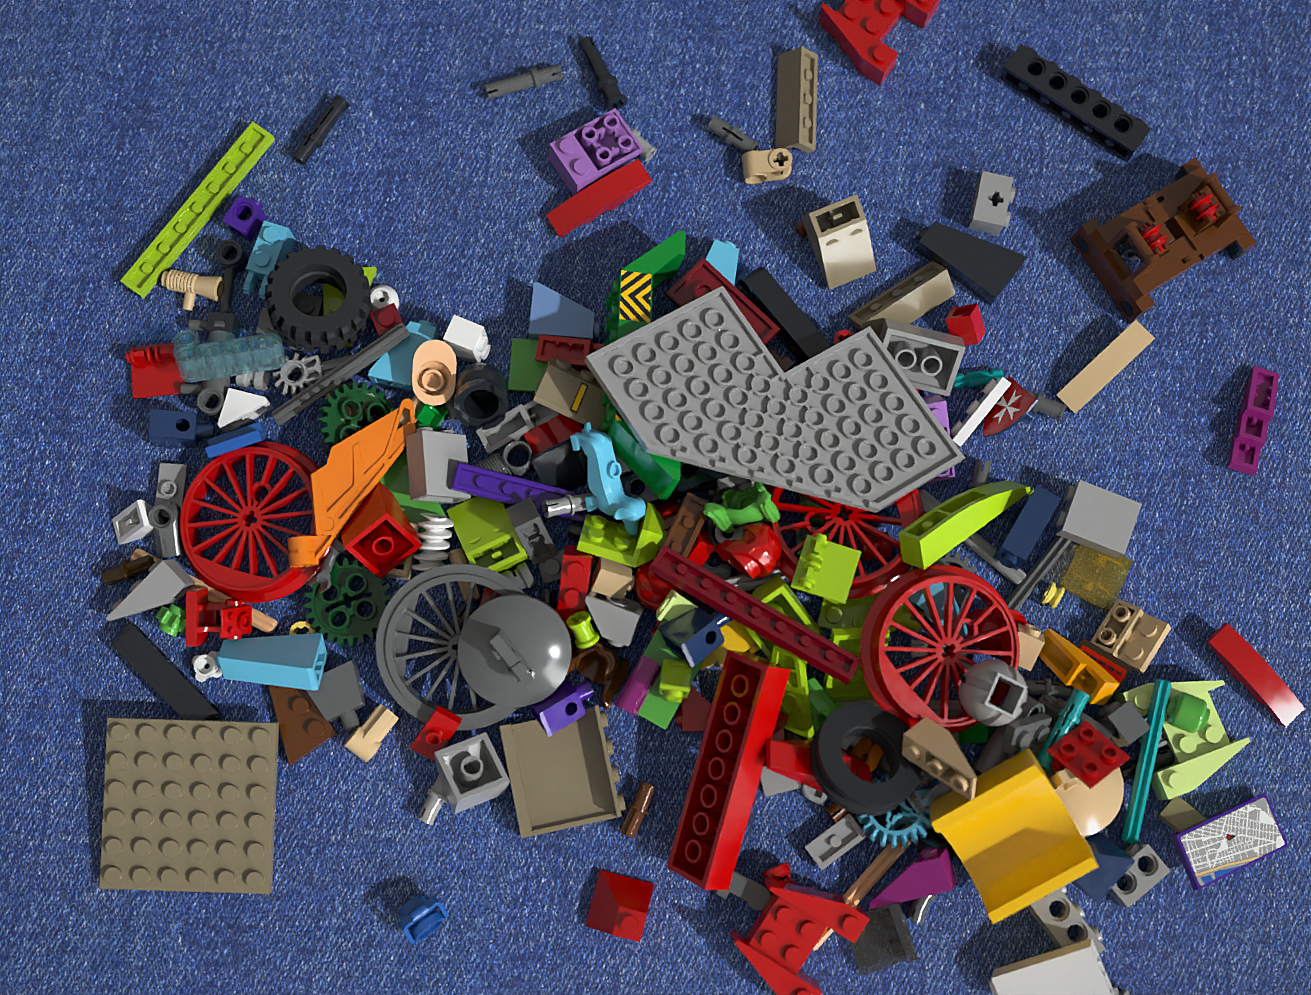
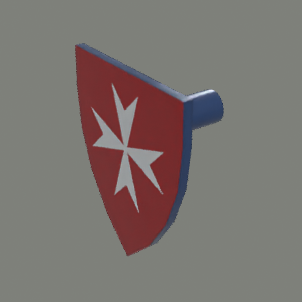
[983,376,1038,438]

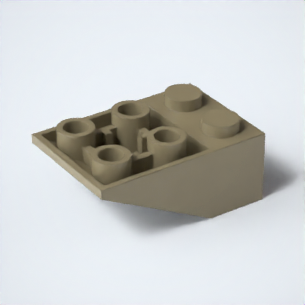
[801,194,877,290]

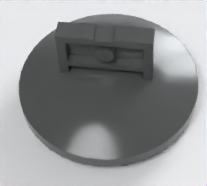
[458,594,572,707]

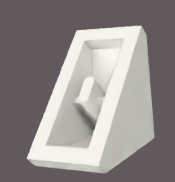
[218,388,273,433]
[112,500,155,545]

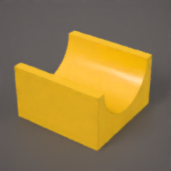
[929,748,1098,924]

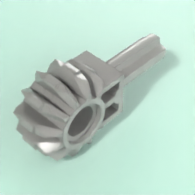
[273,353,355,397]

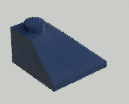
[1070,832,1135,904]

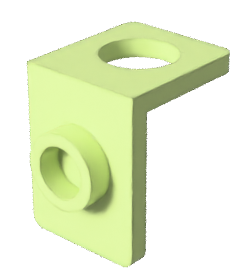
[656,589,697,621]

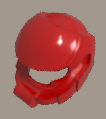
[715,522,782,580]
[633,552,683,611]

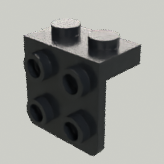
[531,438,588,491]

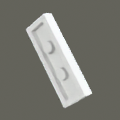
[950,377,1011,447]

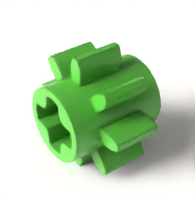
[155,603,186,637]

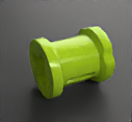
[566,611,599,648]

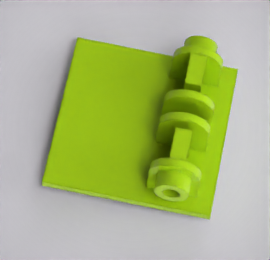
[791,533,861,604]

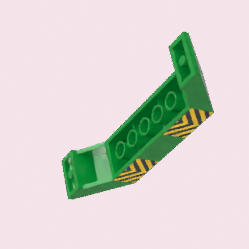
[600,231,686,500]

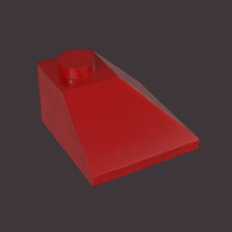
[585,870,654,942]

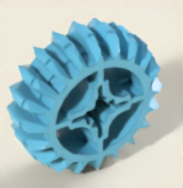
[858,774,933,850]

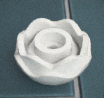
[370,285,399,312]

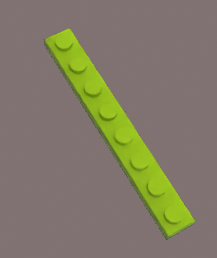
[120,121,275,299]

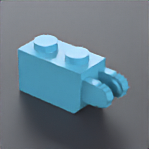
[243,221,295,299]

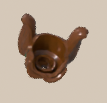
[565,641,629,710]

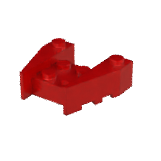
[818,0,940,86]
[730,877,870,995]

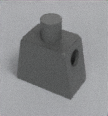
[306,661,367,732]

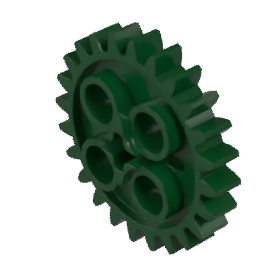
[315,381,397,454]
[303,558,393,647]

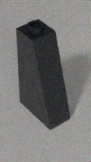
[915,221,1027,306]

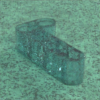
[174,329,286,382]

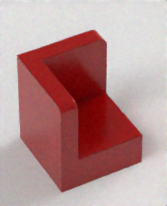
[945,303,985,346]

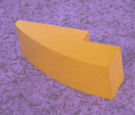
[1038,628,1119,705]

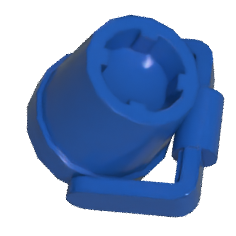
[398,894,449,945]

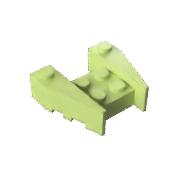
[1114,680,1250,800]

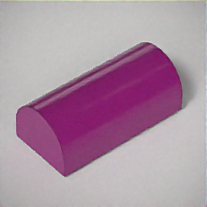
[614,655,662,717]

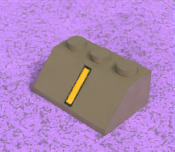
[533,357,606,433]

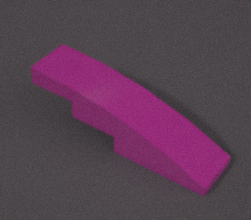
[1227,366,1280,476]

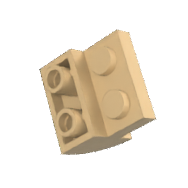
[1090,598,1171,674]

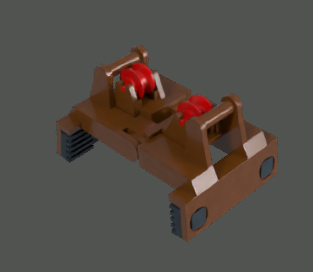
[1070,157,1257,324]

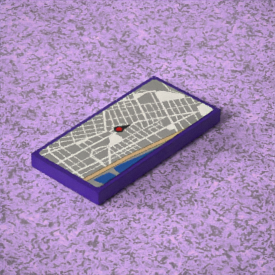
[1171,793,1288,890]

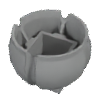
[959,660,1027,726]

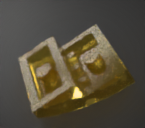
[1059,544,1133,612]

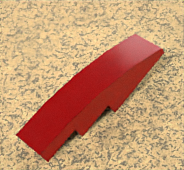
[546,159,652,238]
[535,335,604,373]
[1206,623,1305,727]

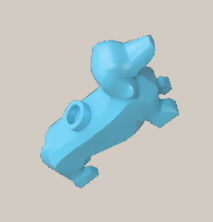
[570,422,646,535]

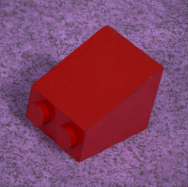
[340,481,422,579]

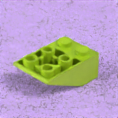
[446,496,529,574]

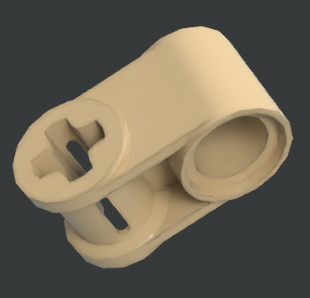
[741,148,792,184]

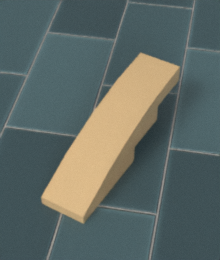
[1057,320,1155,414]

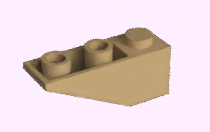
[902,717,976,800]

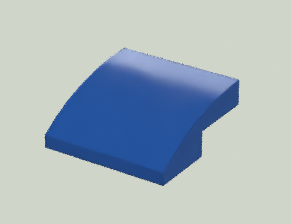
[205,422,266,458]

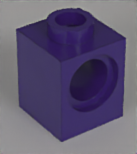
[222,195,267,242]

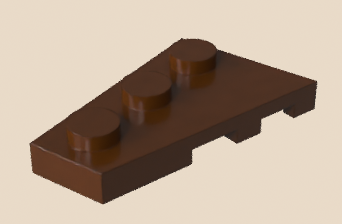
[269,685,338,766]

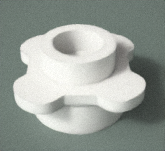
[192,651,222,682]

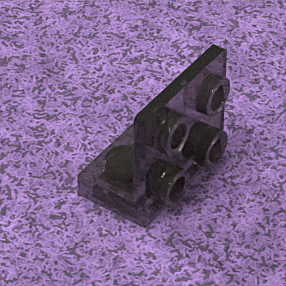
[848,903,919,975]

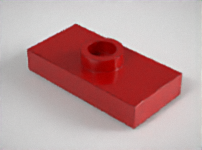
[410,705,462,761]

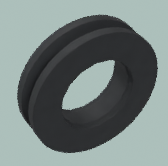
[809,703,922,816]

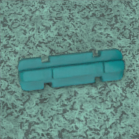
[952,368,1004,389]

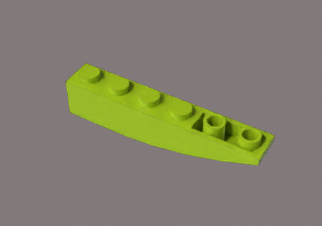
[898,480,1031,569]

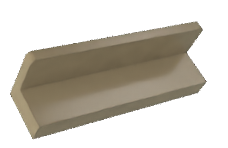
[775,46,818,153]
[847,261,955,338]

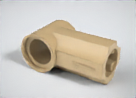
[344,704,399,763]

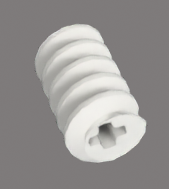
[411,513,454,572]

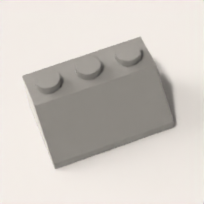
[879,318,966,396]

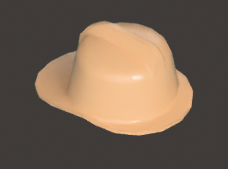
[412,340,457,406]

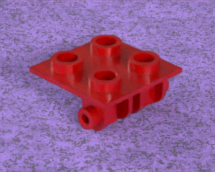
[126,342,186,399]
[1047,720,1130,789]

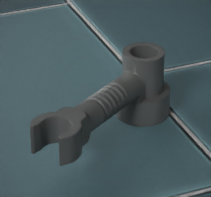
[309,532,347,594]

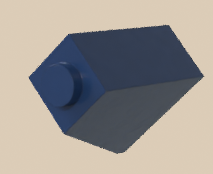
[993,485,1061,570]

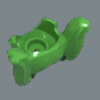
[703,481,780,533]

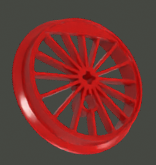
[180,442,333,603]
[760,485,925,599]
[860,565,1020,734]

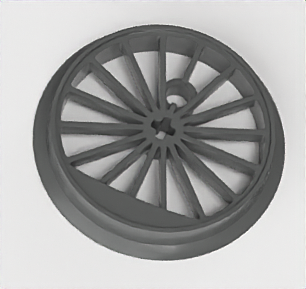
[376,564,526,730]

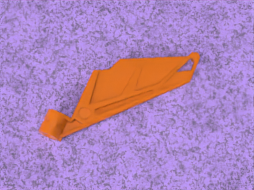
[287,398,416,568]

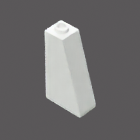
[989,938,1115,995]

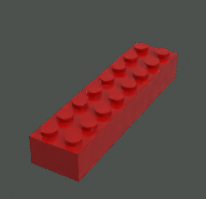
[666,650,791,890]

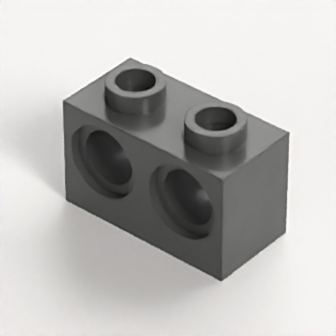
[506,497,559,565]
[1094,700,1150,747]

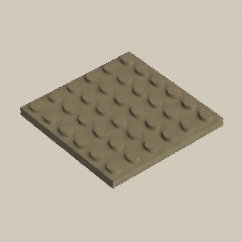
[99,717,279,894]

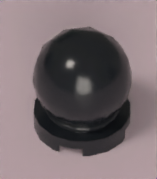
[454,362,509,430]

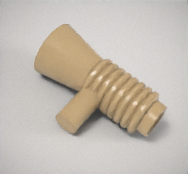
[161,269,224,311]

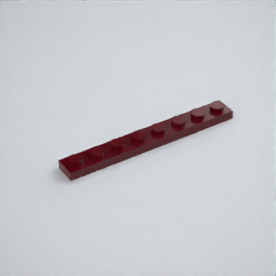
[649,545,861,685]

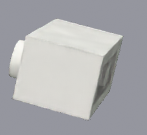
[443,315,491,364]

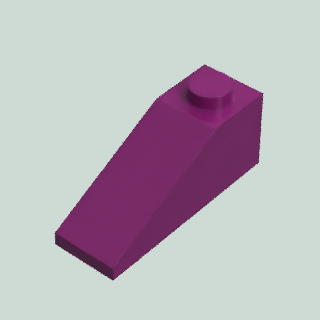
[869,847,958,909]

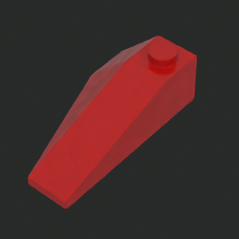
[766,740,871,793]

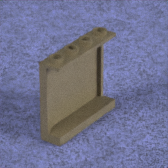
[500,705,626,838]

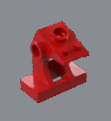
[186,587,252,647]

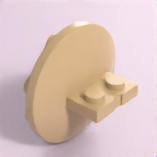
[1035,727,1124,837]

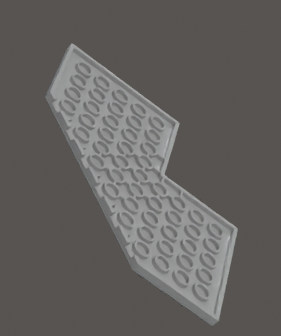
[584,286,965,513]

